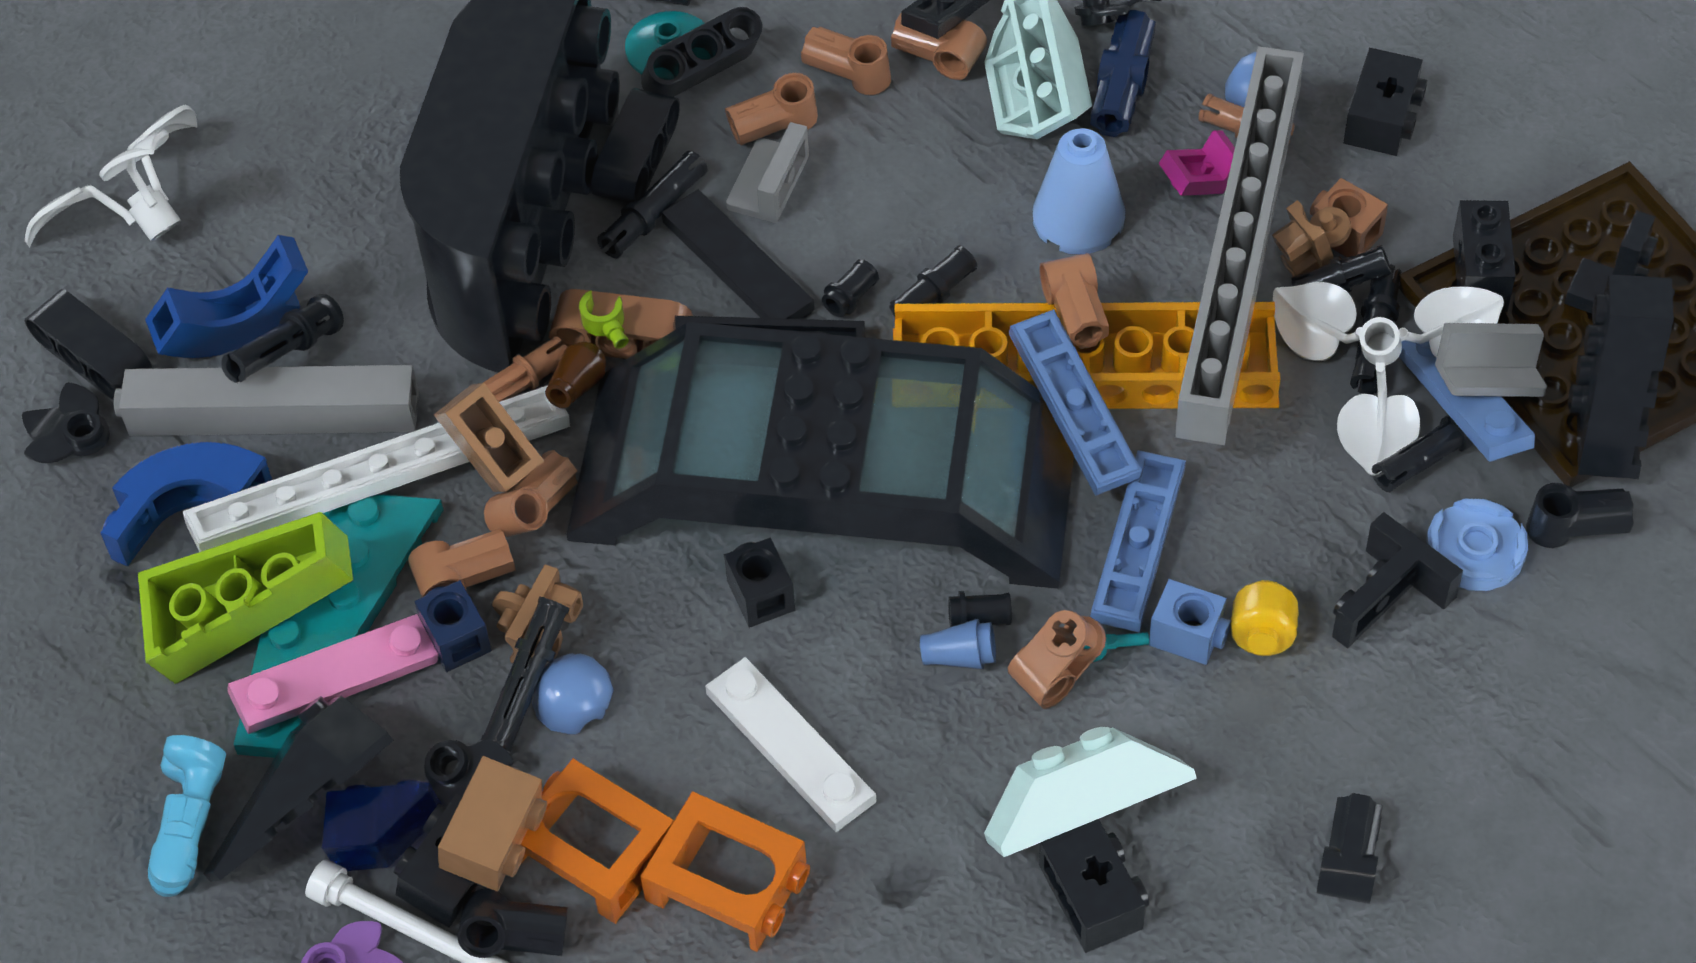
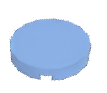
[1426,498,1528,591]

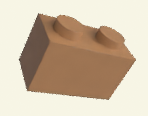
[434,383,544,492]
[438,756,547,892]

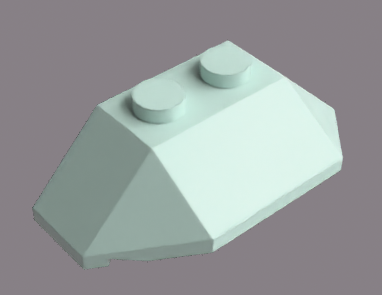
[984,0,1093,139]
[984,727,1197,857]

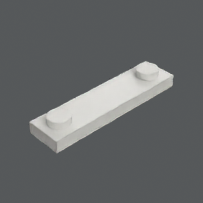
[705,657,876,832]

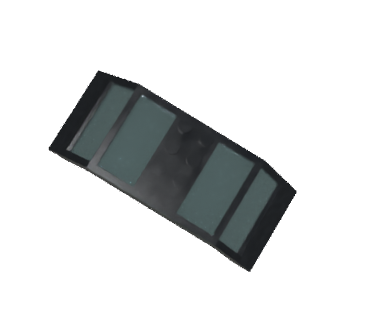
[566,322,1074,589]

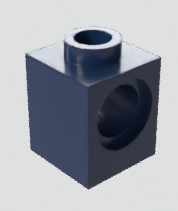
[414,580,492,673]

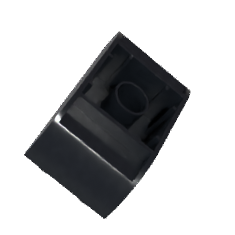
[400,0,620,373]

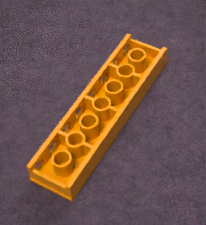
[892,302,1280,410]

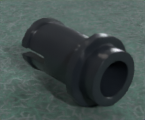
[822,259,879,317]
[948,591,1012,627]

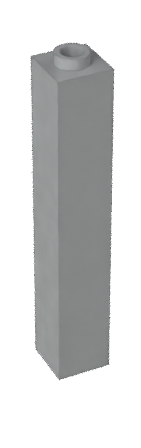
[114,365,419,436]

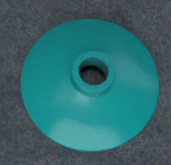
[625,11,711,80]

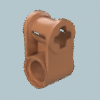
[1008,610,1106,709]

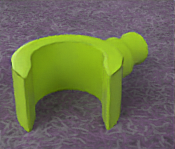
[579,290,629,349]

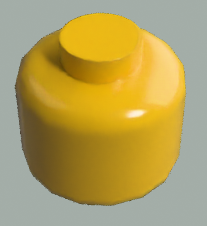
[1231,580,1299,656]

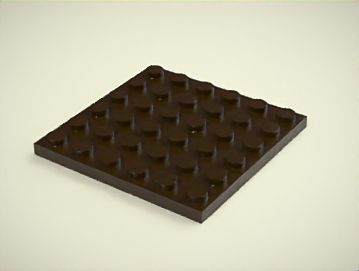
[1399,161,1696,488]

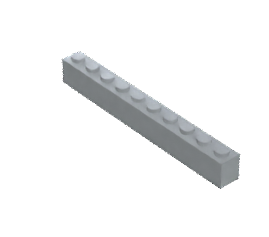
[1175,46,1304,446]

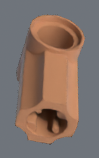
[891,14,987,80]
[801,27,891,95]
[725,73,818,145]
[1039,253,1109,349]
[484,450,578,537]
[408,529,516,597]

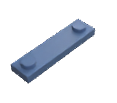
[1009,309,1142,496]
[1399,340,1535,462]
[1090,450,1186,633]

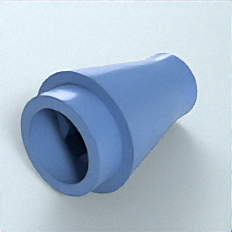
[920,619,996,669]

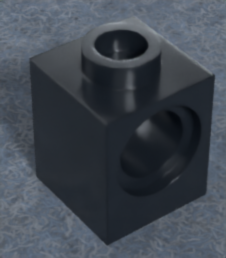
[724,537,796,628]

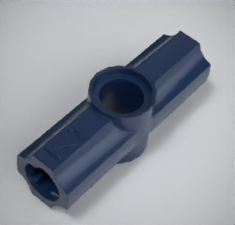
[1090,10,1156,137]

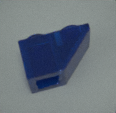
[322,780,442,871]

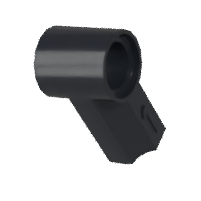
[1526,483,1634,548]
[1316,793,1382,904]
[457,889,568,958]

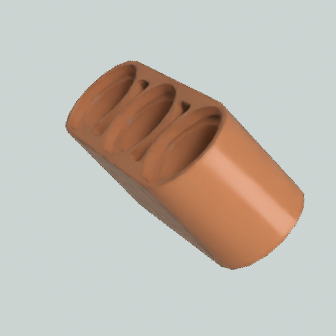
[549,289,693,359]

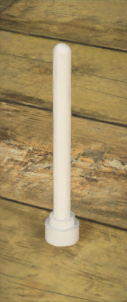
[305,859,510,963]

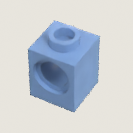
[1149,579,1231,665]

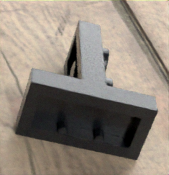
[1564,210,1675,314]
[1332,512,1463,649]

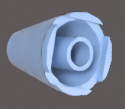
[1033,128,1125,254]

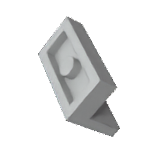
[726,122,809,223]
[1435,323,1547,397]

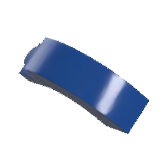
[145,235,308,358]
[100,442,272,567]

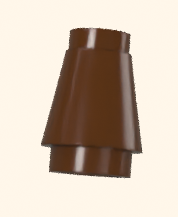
[545,342,606,408]

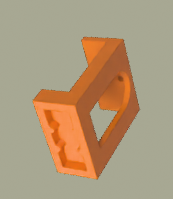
[521,758,674,924]
[640,791,810,952]

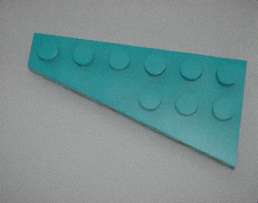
[233,494,444,758]

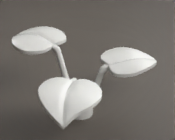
[25,105,197,248]
[1273,282,1504,476]

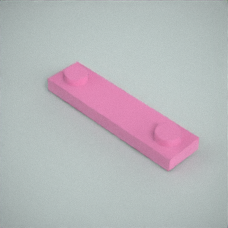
[228,614,438,734]

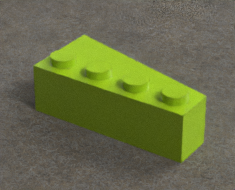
[138,512,353,684]

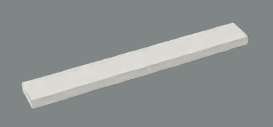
[183,385,570,552]

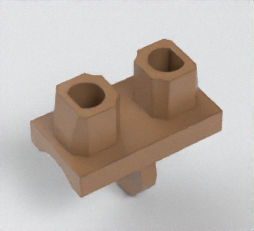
[1272,200,1351,276]
[492,564,583,663]

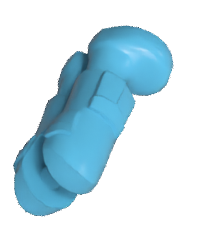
[148,735,226,897]

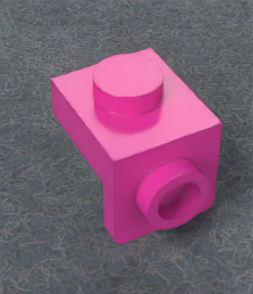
[1159,130,1235,196]

